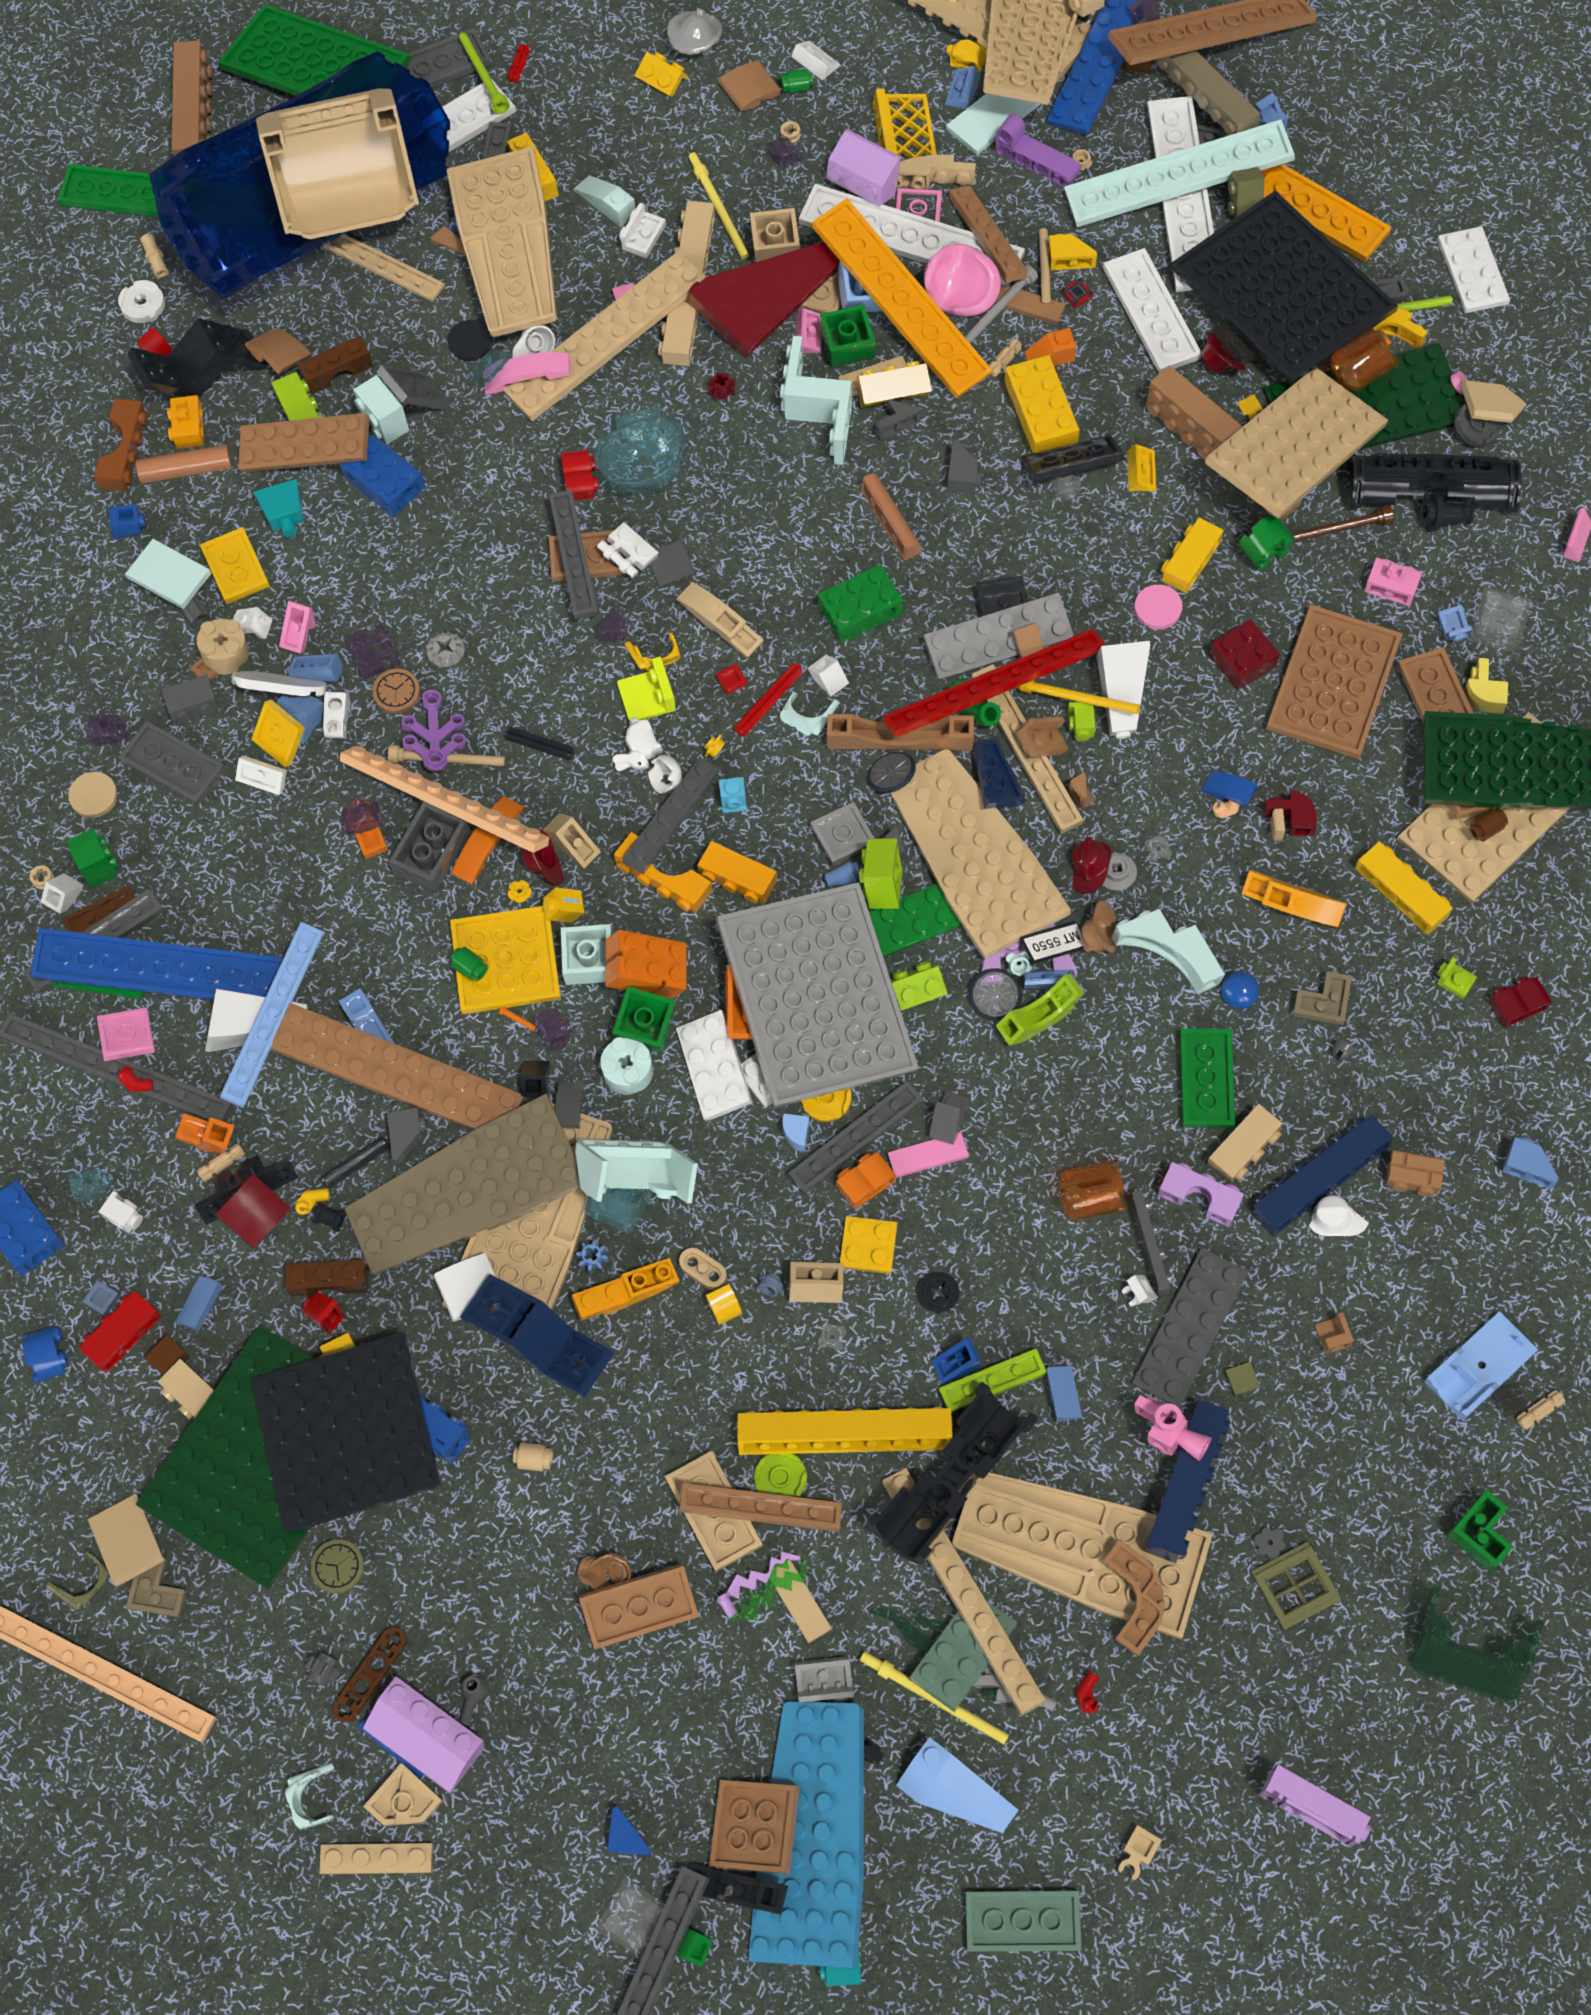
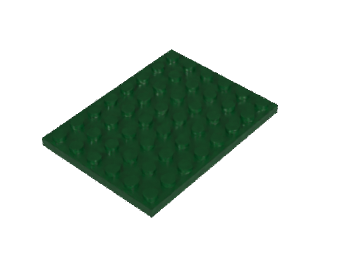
[135,1325,314,1590]

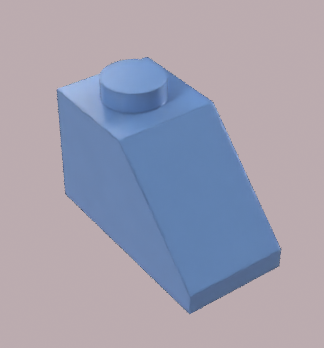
[1502,1137,1558,1189]

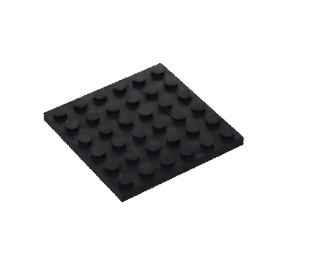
[251,1332,442,1534]

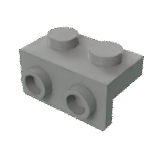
[795,1656,853,1702]

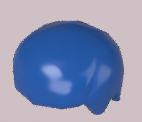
[1221,971,1259,1009]

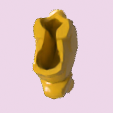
[946,39,987,73]

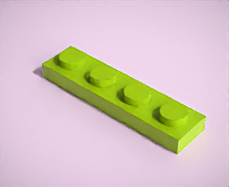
[939,1349,1047,1414]

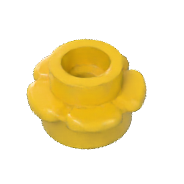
[507,880,532,903]

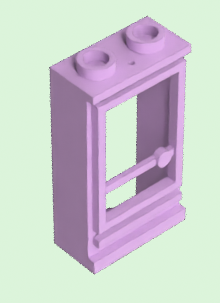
[1259,1765,1371,1847]

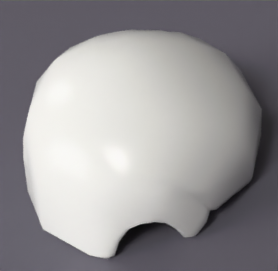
[648,755,682,795]

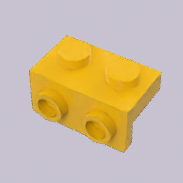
[634,52,689,97]

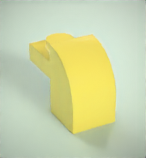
[1465,658,1508,714]

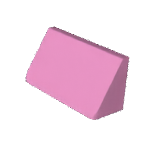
[795,308,822,353]
[1563,508,1591,562]

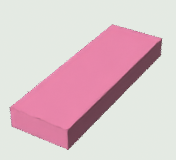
[888,1132,969,1178]

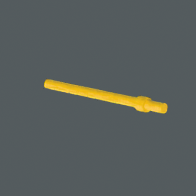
[1016,680,1140,714]

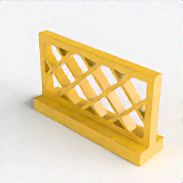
[873,89,937,159]

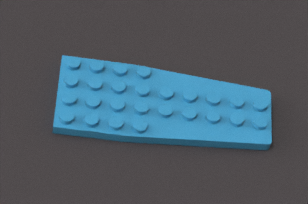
[748,1702,864,1969]

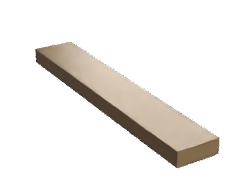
[321,232,445,302]

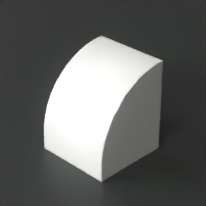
[808,655,849,697]
[41,873,83,914]

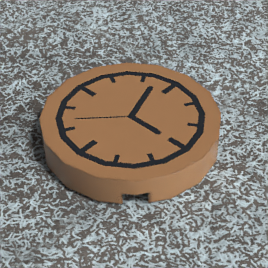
[372,668,420,714]

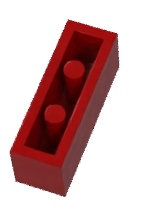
[79,1291,162,1374]

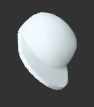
[512,325,555,358]

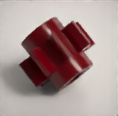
[708,372,736,401]

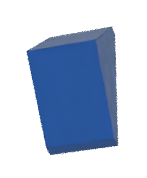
[932,1337,980,1385]
[608,1806,653,1857]

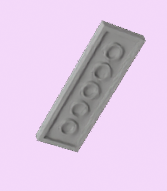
[923,593,1074,681]

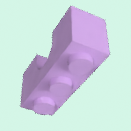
[1158,1162,1244,1227]

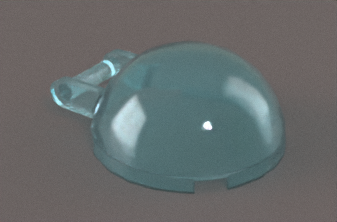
[595,403,686,494]

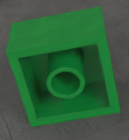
[820,304,876,367]

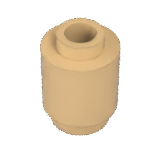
[513,1442,553,1472]

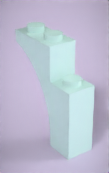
[1111,909,1225,994]

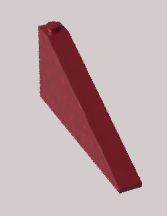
[688,242,840,358]

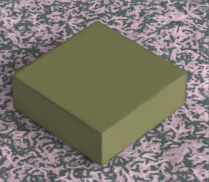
[1225,1362,1260,1397]

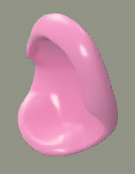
[924,244,1001,317]

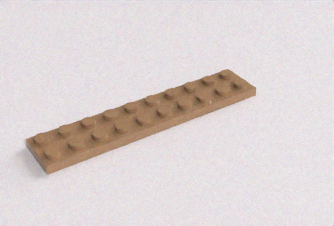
[1108,0,1317,65]
[270,1003,524,1130]

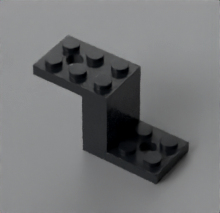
[127,318,268,398]

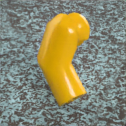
[295,1188,330,1215]

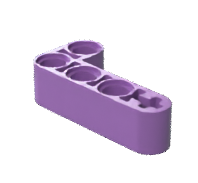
[996,114,1081,187]

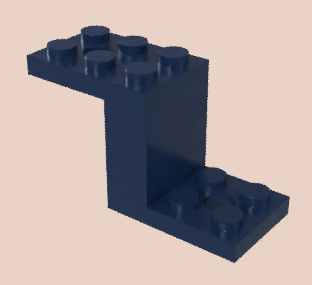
[460,1274,614,1397]

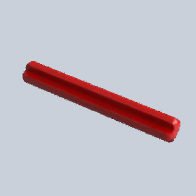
[734,663,802,737]

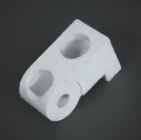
[323,692,350,738]

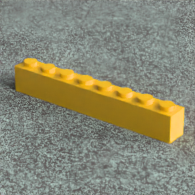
[738,1407,952,1455]

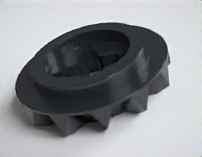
[918,1272,959,1314]

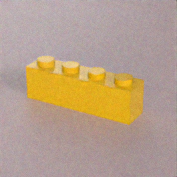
[1355,841,1453,935]

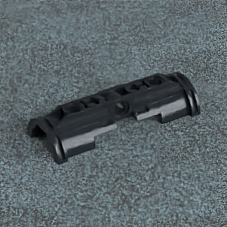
[1348,453,1521,512]
[868,1382,1038,1564]

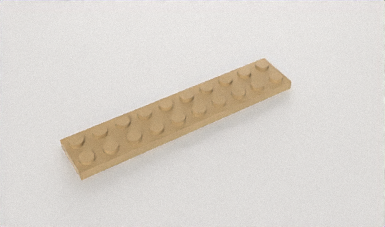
[503,251,706,422]

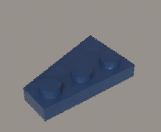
[974,739,1026,809]

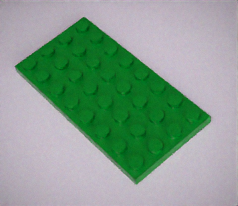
[218,4,411,102]

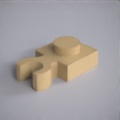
[1118,1825,1162,1881]

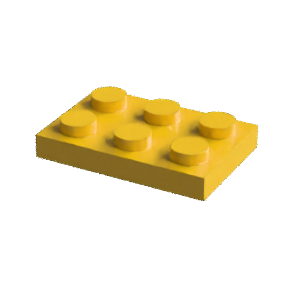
[200,527,270,605]

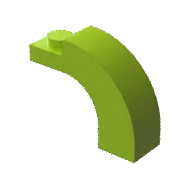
[996,973,1085,1046]

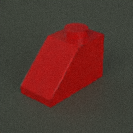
[302,1292,346,1336]

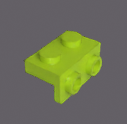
[890,961,948,1011]

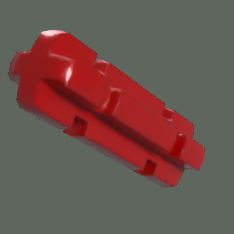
[507,44,530,83]

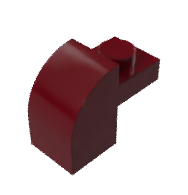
[1263,791,1317,836]

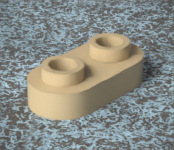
[679,1248,727,1290]

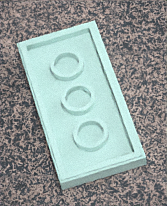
[946,93,1040,155]

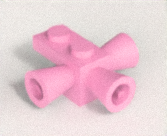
[1135,1395,1211,1461]

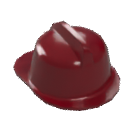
[1201,333,1245,373]
[521,829,564,885]
[1072,837,1112,894]

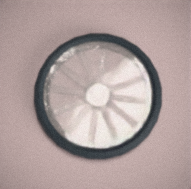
[969,968,1022,1021]

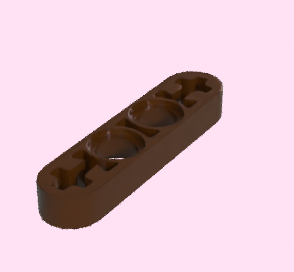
[333,1627,407,1723]

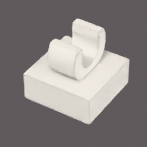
[1122,1275,1158,1306]

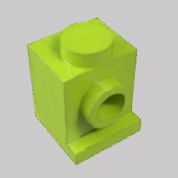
[1068,702,1095,741]

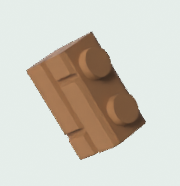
[1385,1150,1445,1197]

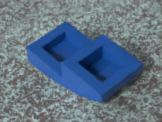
[1201,771,1257,808]

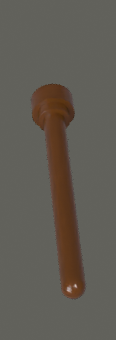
[1292,505,1394,542]

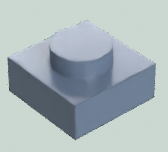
[82,1280,121,1317]

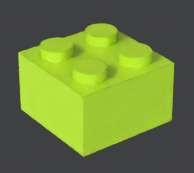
[859,838,903,909]

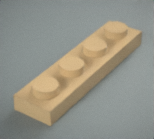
[319,1843,433,1874]

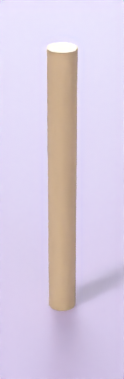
[1039,228,1051,303]

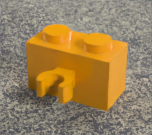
[167,395,204,449]

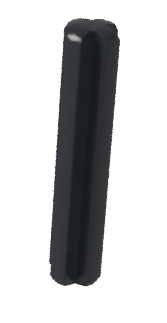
[505,727,574,760]
[321,1136,390,1189]

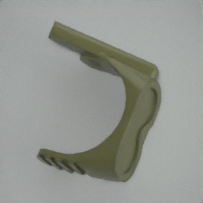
[46,1550,109,1610]

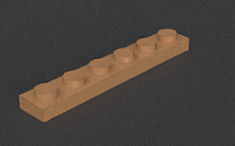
[949,185,1028,283]
[679,1483,842,1532]

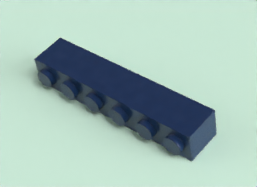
[1253,1115,1393,1237]
[1145,1399,1231,1563]

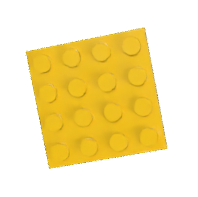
[450,906,561,1015]

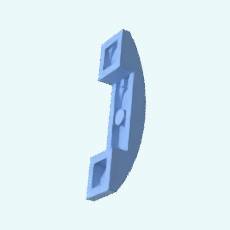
[339,989,395,1044]

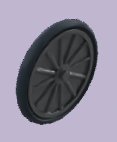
[867,752,916,793]

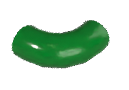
[947,677,1001,727]

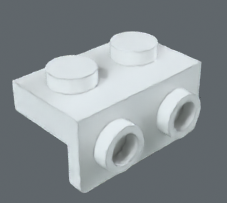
[619,203,666,259]

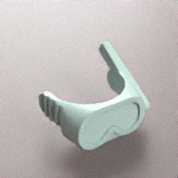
[780,692,840,736]
[285,1763,334,1829]

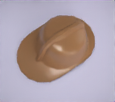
[1082,901,1116,953]

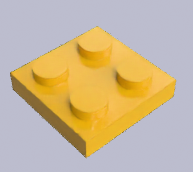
[251,700,305,767]
[840,1216,897,1274]

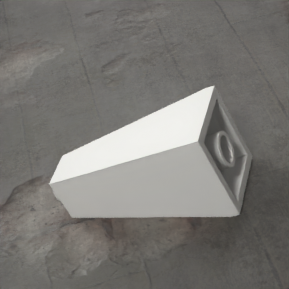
[1096,641,1150,739]
[205,989,307,1052]

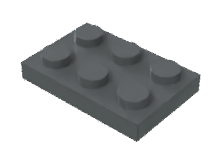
[377,365,451,410]

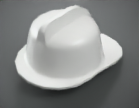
[1309,1195,1369,1236]

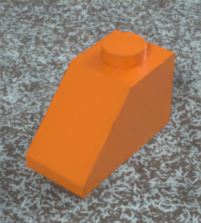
[1024,328,1076,366]

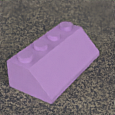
[363,1677,484,1794]

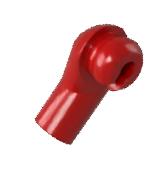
[118,1066,154,1092]
[1075,1671,1099,1713]

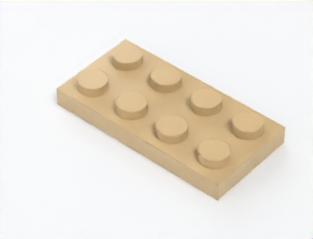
[665,1451,763,1572]

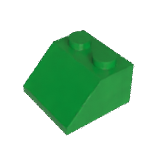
[612,986,676,1054]

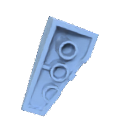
[896,1737,1019,1833]

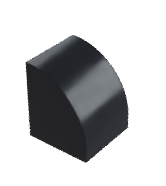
[520,1060,550,1098]

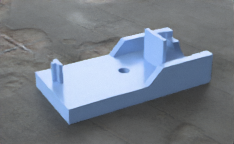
[1424,1311,1538,1421]

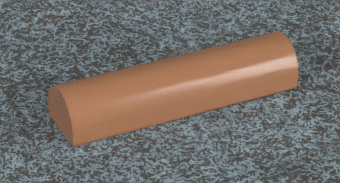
[136,444,232,483]
[861,474,922,560]

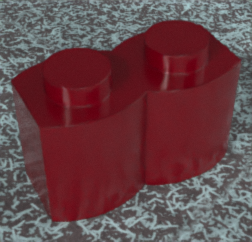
[1489,976,1552,1028]

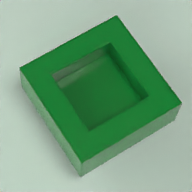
[677,1929,713,1968]

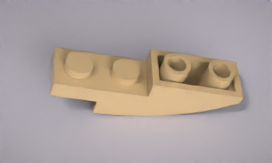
[896,155,976,189]
[676,582,764,659]

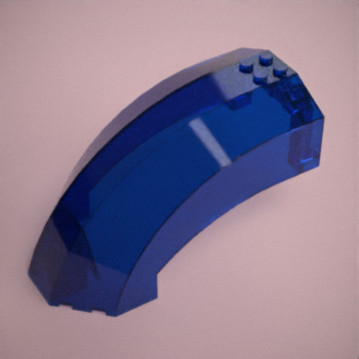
[149,51,450,300]

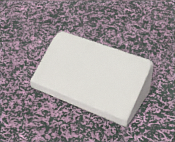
[791,41,840,80]

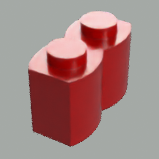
[561,449,599,501]

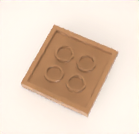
[709,1780,800,1875]

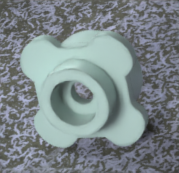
[1006,950,1032,976]

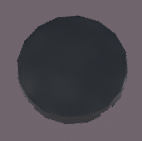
[448,320,493,361]

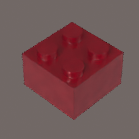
[1209,619,1280,690]

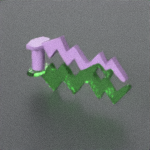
[716,1552,807,1624]

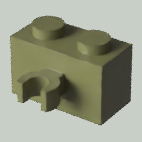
[1228,167,1264,218]

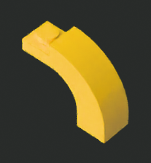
[1349,308,1428,352]

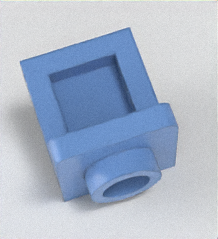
[1437,605,1472,642]

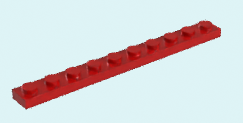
[883,629,1105,738]

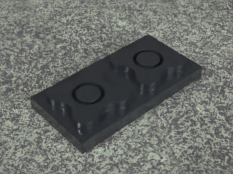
[1022,435,1125,482]

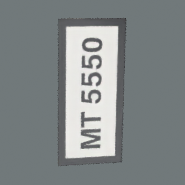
[1019,921,1084,964]

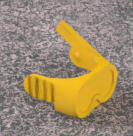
[625,632,681,672]

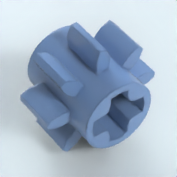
[576,1240,609,1274]

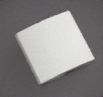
[434,1253,499,1322]

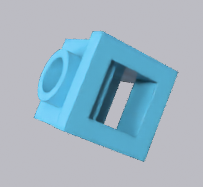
[719,777,747,813]

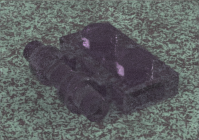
[345,624,400,679]

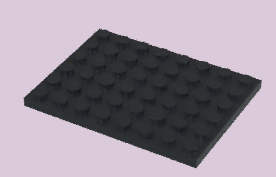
[1171,190,1398,386]

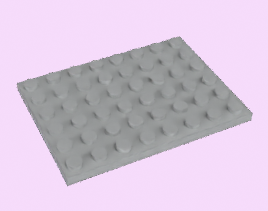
[716,882,919,1108]

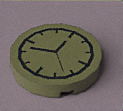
[311,1539,365,1594]

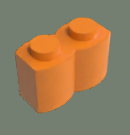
[836,1152,896,1210]

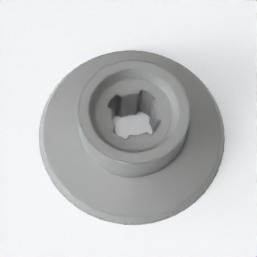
[1103,853,1137,890]

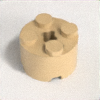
[197,619,249,675]

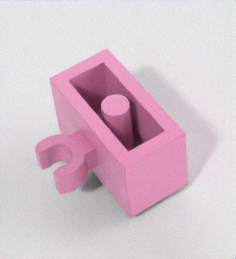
[1364,558,1422,606]

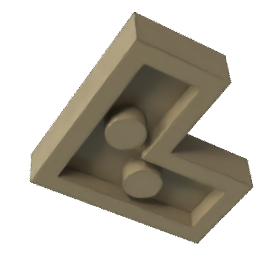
[1293,971,1352,1025]
[126,1559,187,1618]

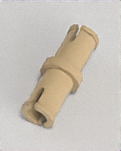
[140,234,169,278]

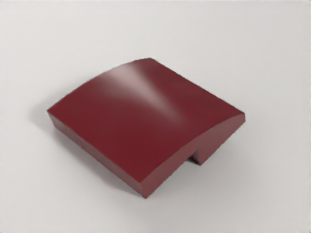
[214,1174,291,1248]

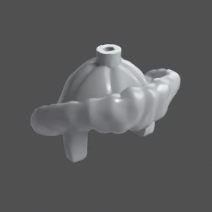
[667,8,723,55]

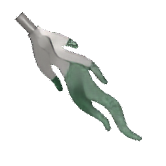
[870,1608,1058,1711]

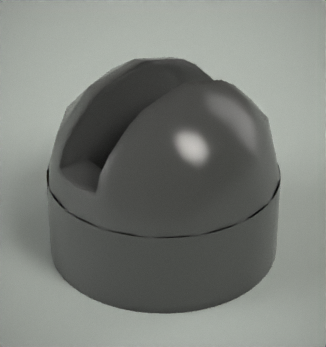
[1332,1038,1355,1060]

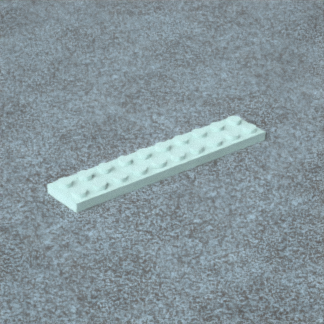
[1064,120,1295,227]

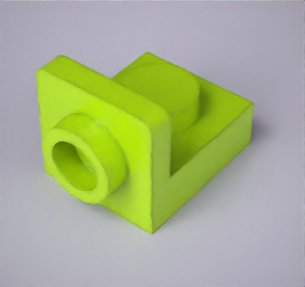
[1437,957,1477,999]

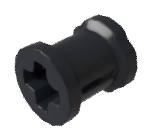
[313,1202,347,1232]

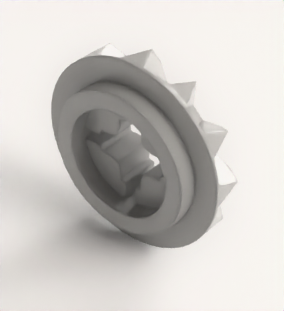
[426,631,465,667]

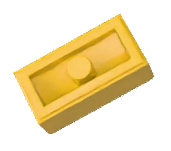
[1127,444,1156,491]

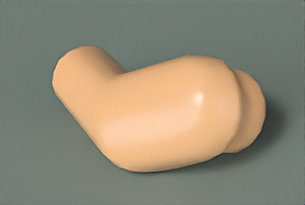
[1213,800,1240,818]

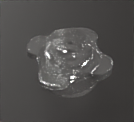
[1144,836,1172,862]
[818,1323,846,1351]

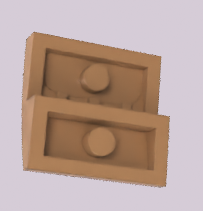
[718,60,781,111]
[245,328,312,374]

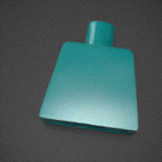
[254,479,304,537]

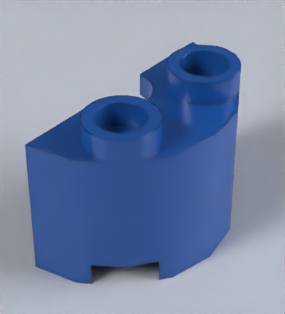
[22,1325,68,1383]

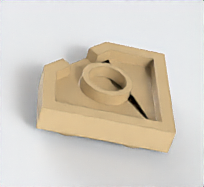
[363,1763,443,1826]

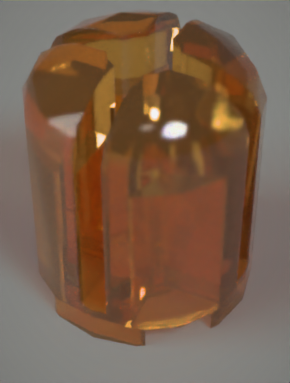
[1331,327,1399,392]
[1059,1159,1128,1220]

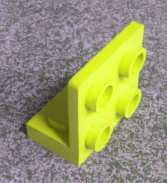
[617,656,676,721]

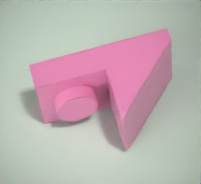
[279,601,316,654]

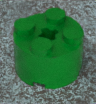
[1238,515,1295,571]

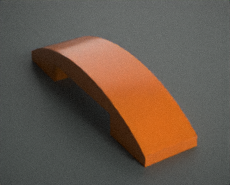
[451,796,525,885]

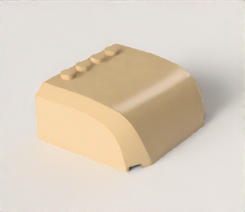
[256,88,419,239]

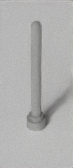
[965,265,1038,344]

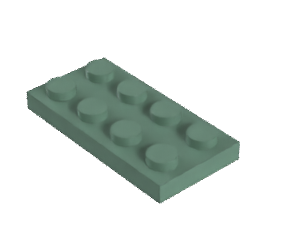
[909,1600,1018,1713]
[965,1891,1082,1952]

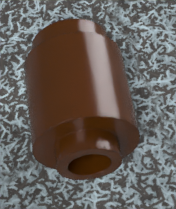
[1469,808,1508,842]

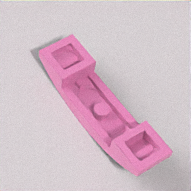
[485,352,570,394]

